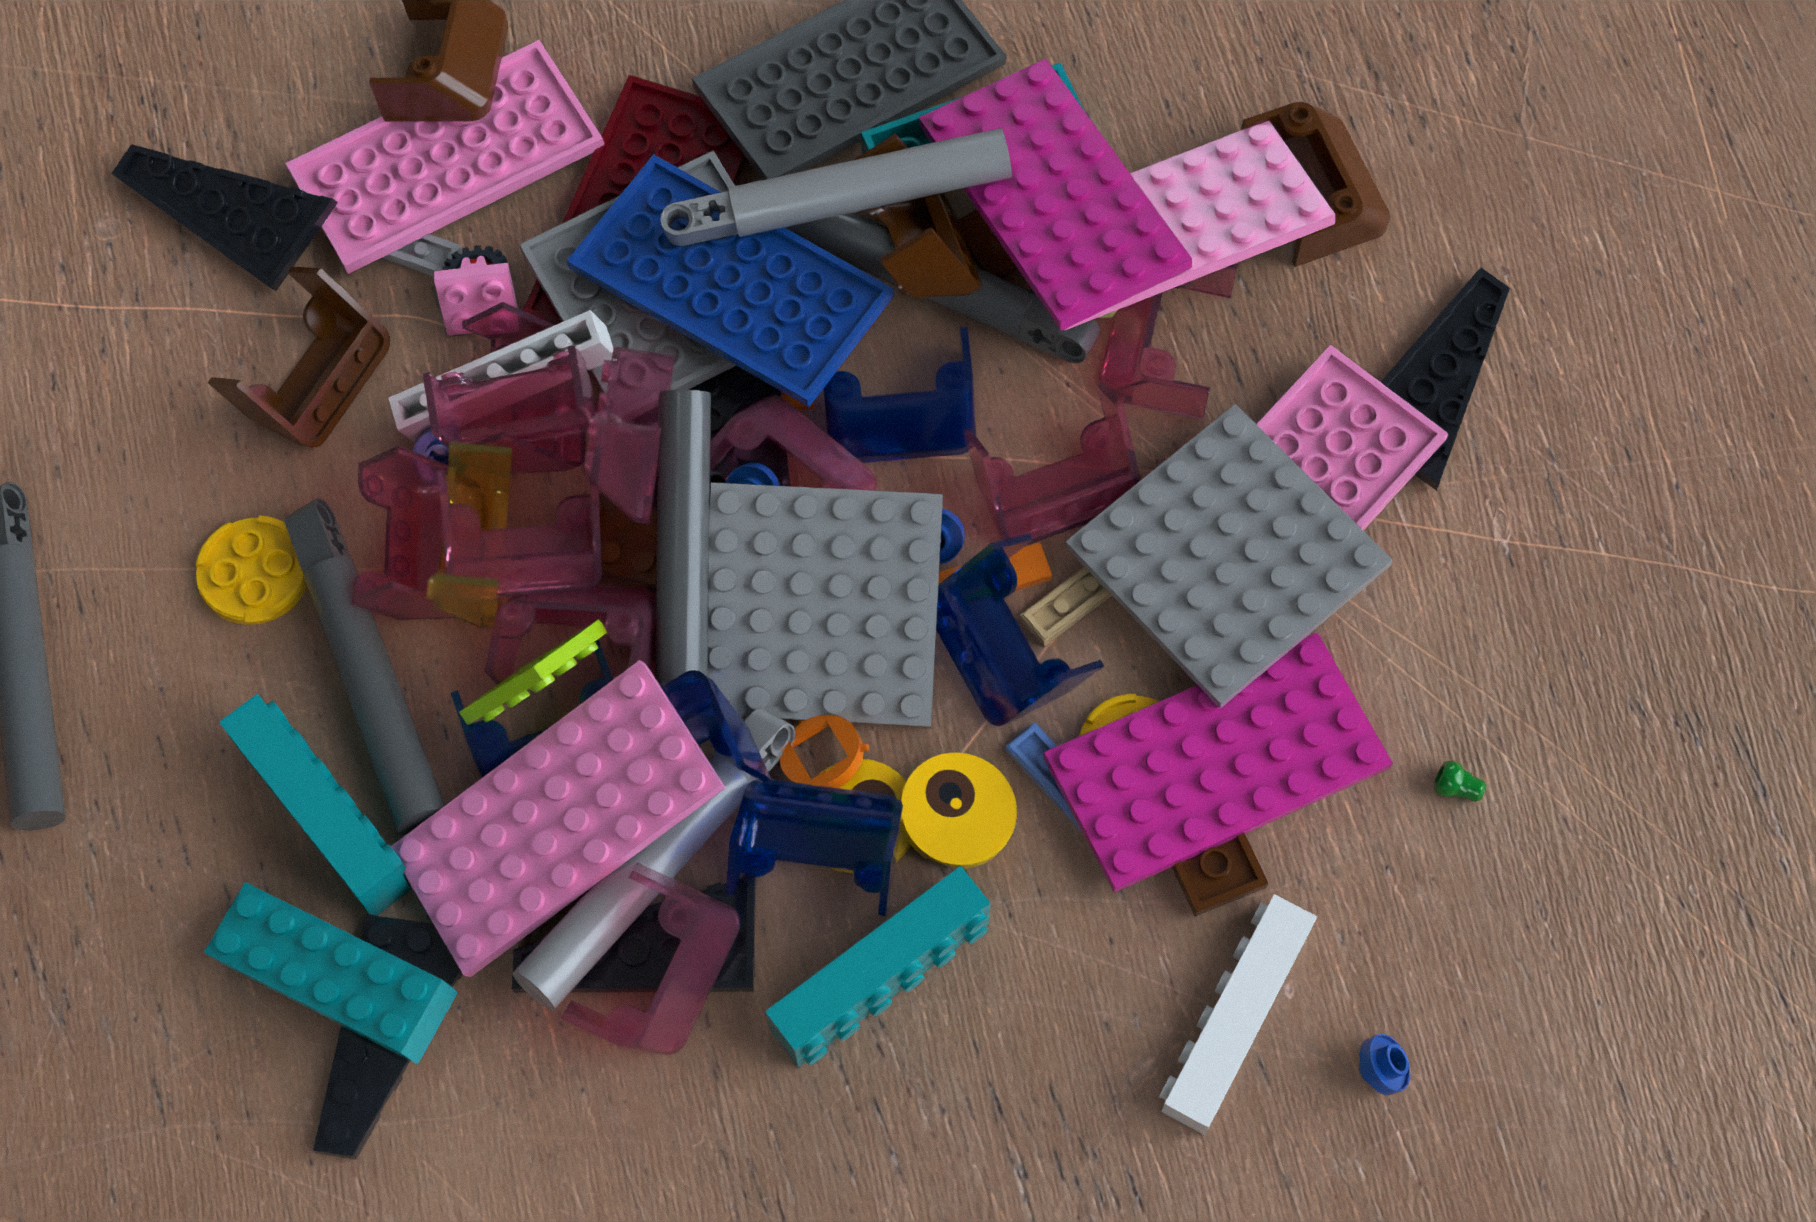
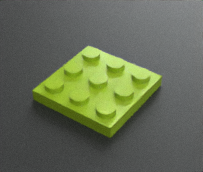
[459,619,607,725]

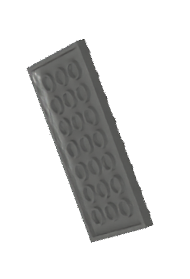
[692,0,1007,180]

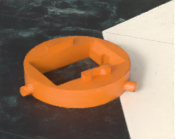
[779,714,869,795]

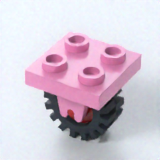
[434,245,520,336]

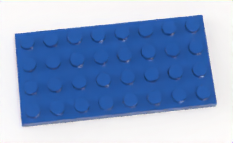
[567,154,894,407]

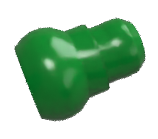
[1434,761,1486,802]

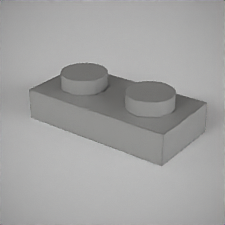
[383,234,463,277]

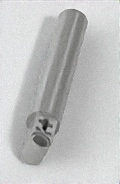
[661,128,1012,246]
[513,709,795,1010]

